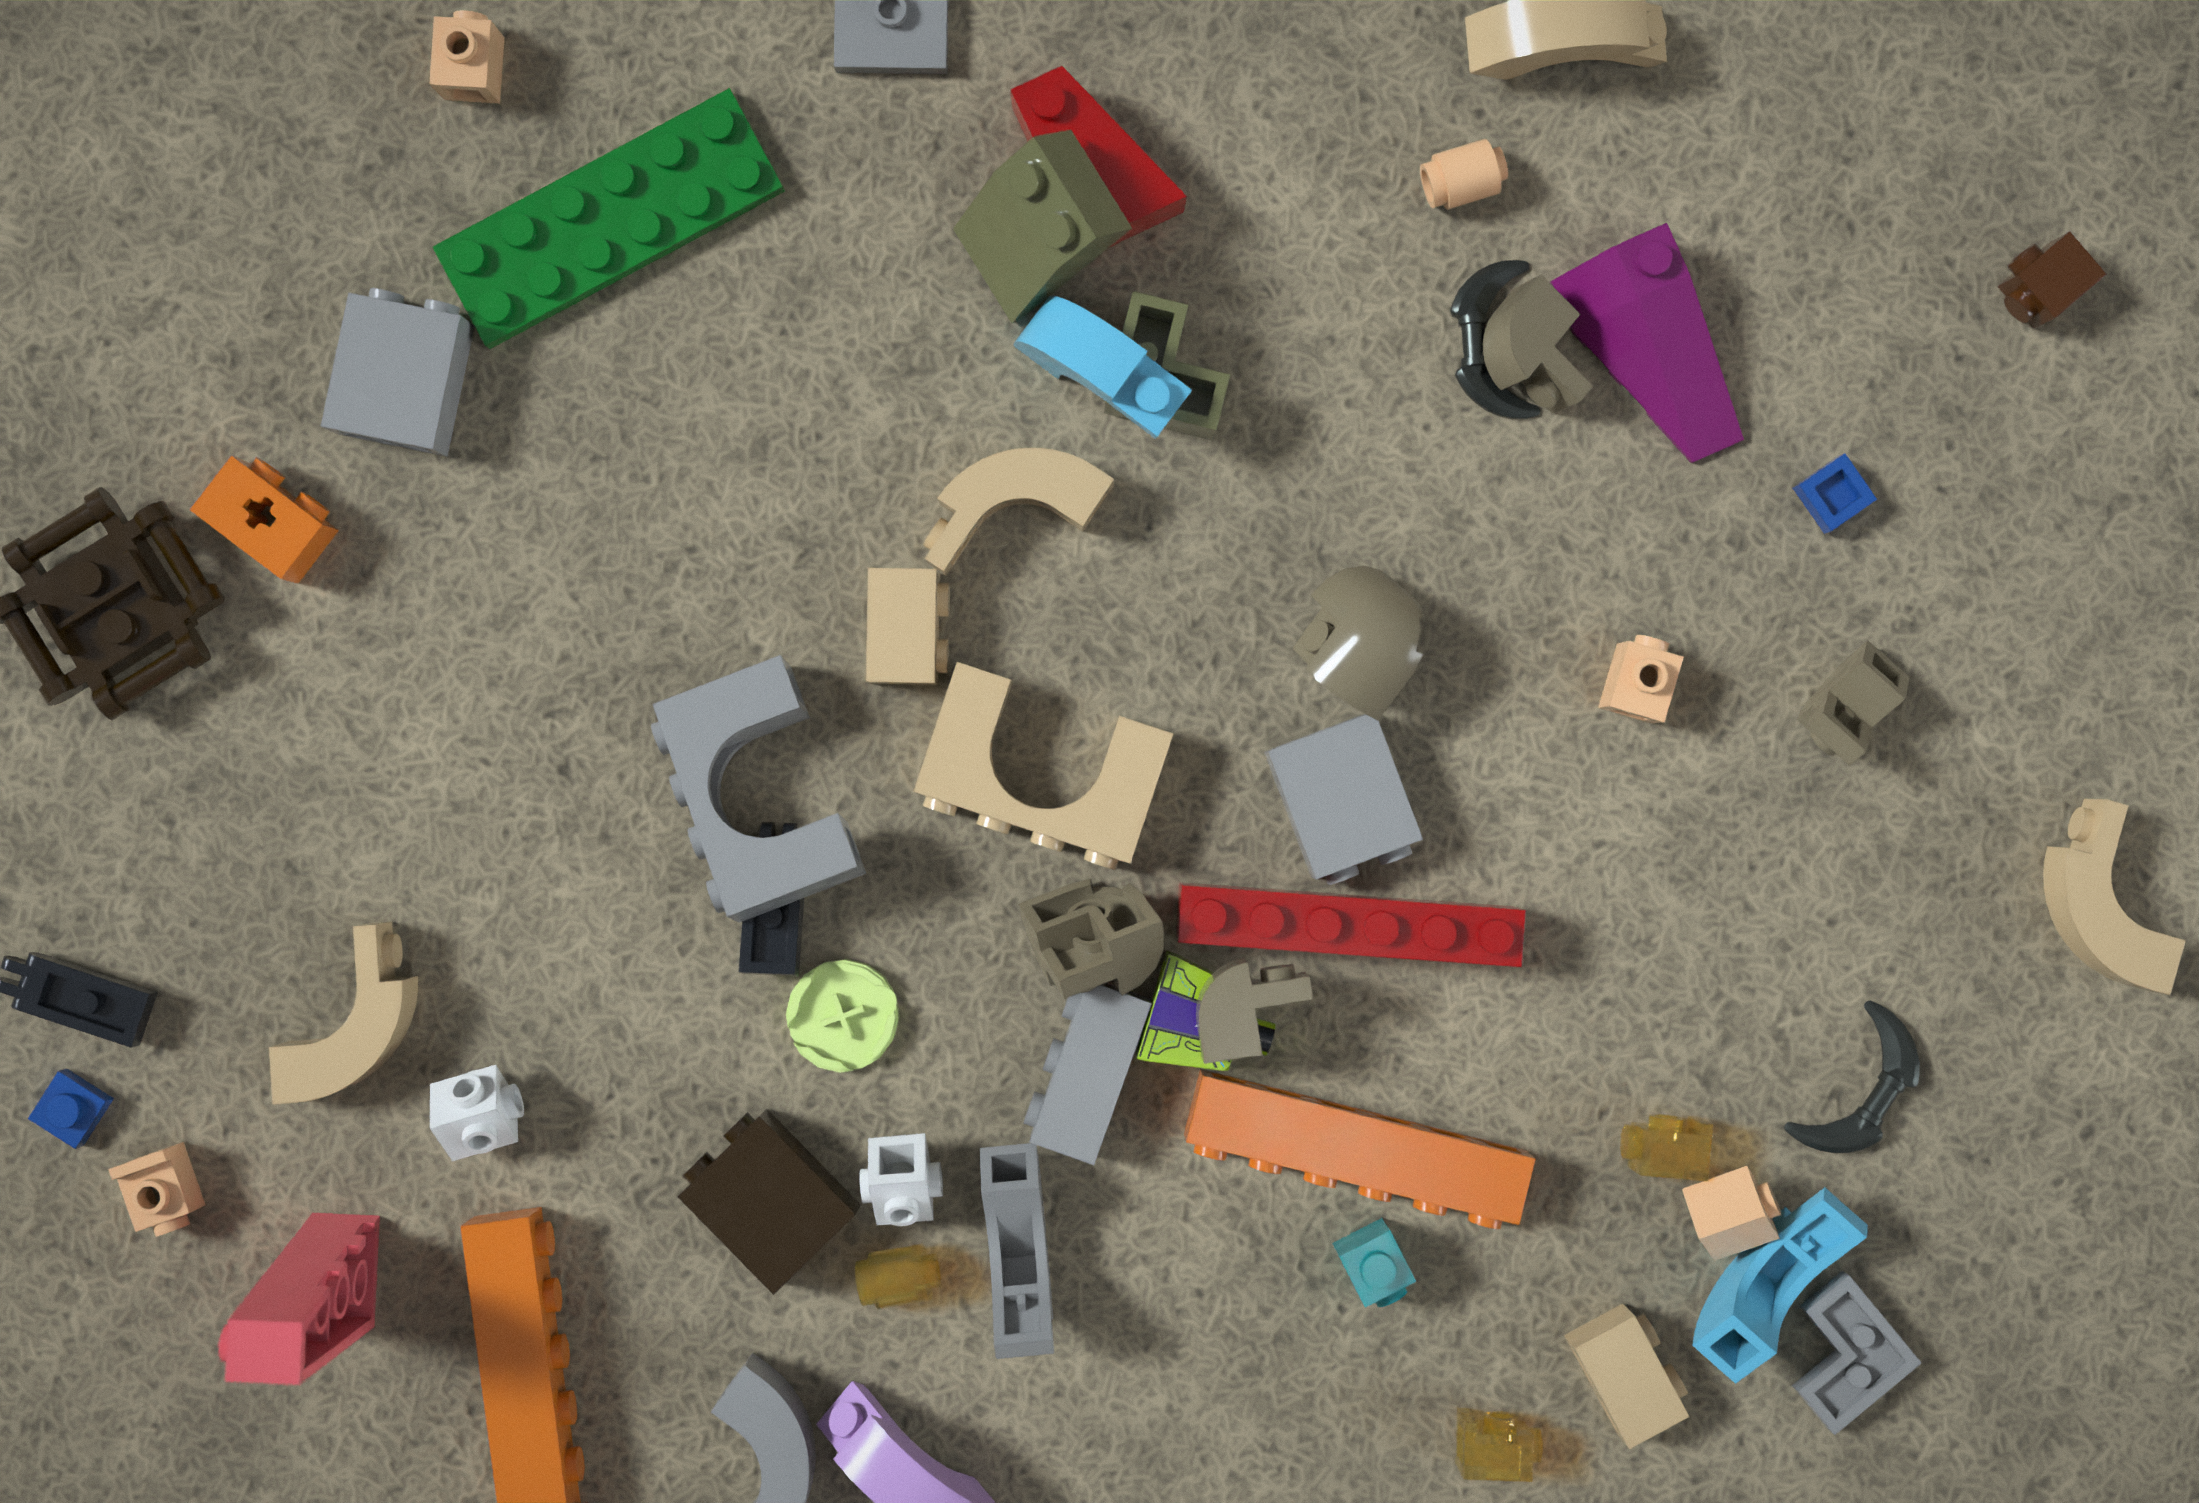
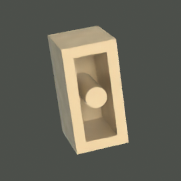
[866,568,950,685]
[1564,1304,1690,1449]

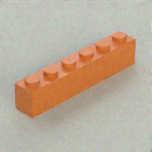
[1184,1069,1536,1229]
[460,1207,588,1503]

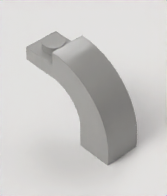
[980,1143,1054,1359]
[711,1353,816,1503]

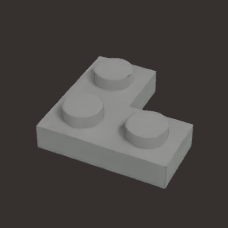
[1792,1271,1921,1435]

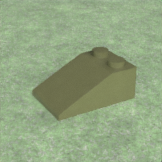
[953,130,1132,323]

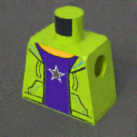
[1136,951,1276,1071]

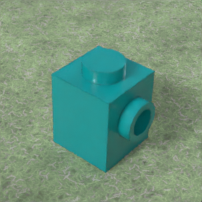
[1332,1218,1416,1308]

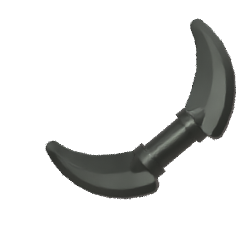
[1450,260,1540,419]
[1784,1001,1920,1153]

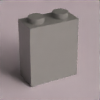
[321,288,475,457]
[1264,714,1423,885]

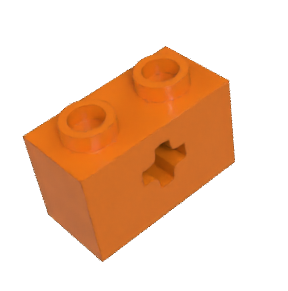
[190,455,339,584]

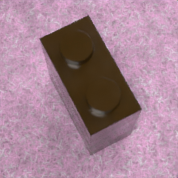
[678,1109,861,1295]

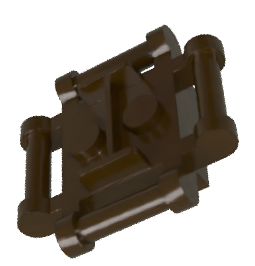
[0,487,225,720]

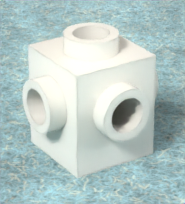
[430,1065,524,1161]
[860,1133,943,1226]

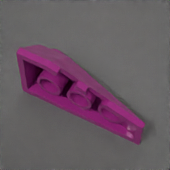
[1550,223,1744,463]

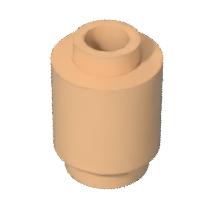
[1420,139,1508,210]

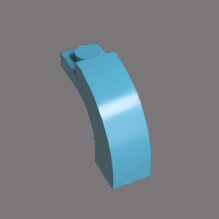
[1013,296,1192,439]
[1692,1187,1868,1384]

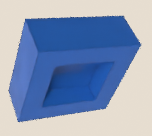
[1793,453,1877,534]
[28,1069,114,1149]

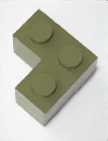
[1104,291,1230,440]

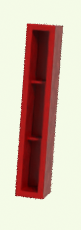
[1176,882,1526,967]

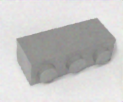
[1023,983,1152,1165]

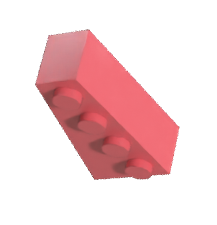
[219,1213,380,1385]

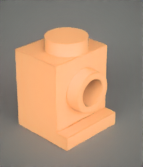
[108,1142,206,1237]

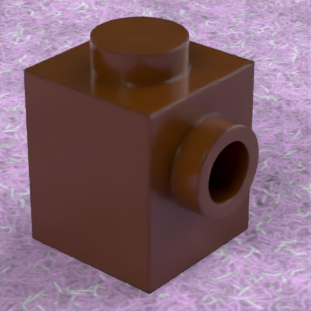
[1997,231,2107,329]

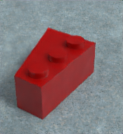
[1010,66,1187,247]

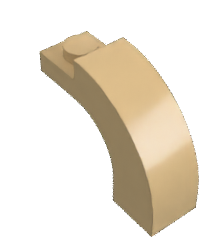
[1465,0,1667,80]
[923,448,1114,576]
[2043,799,2186,995]
[269,921,418,1105]

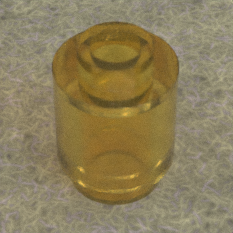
[855,1243,941,1310]

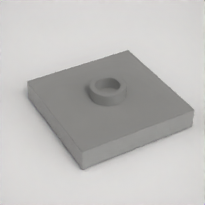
[834,0,948,74]

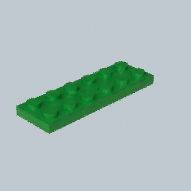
[432,88,785,349]

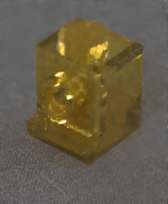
[1620,1114,1713,1182]
[1455,1408,1543,1482]

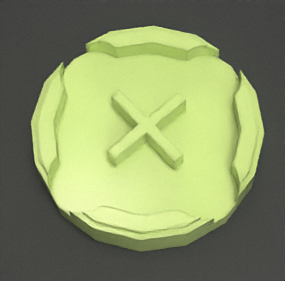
[786,959,900,1073]

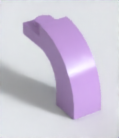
[816,1381,995,1503]

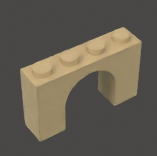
[913,662,1173,870]

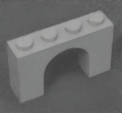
[651,655,866,923]

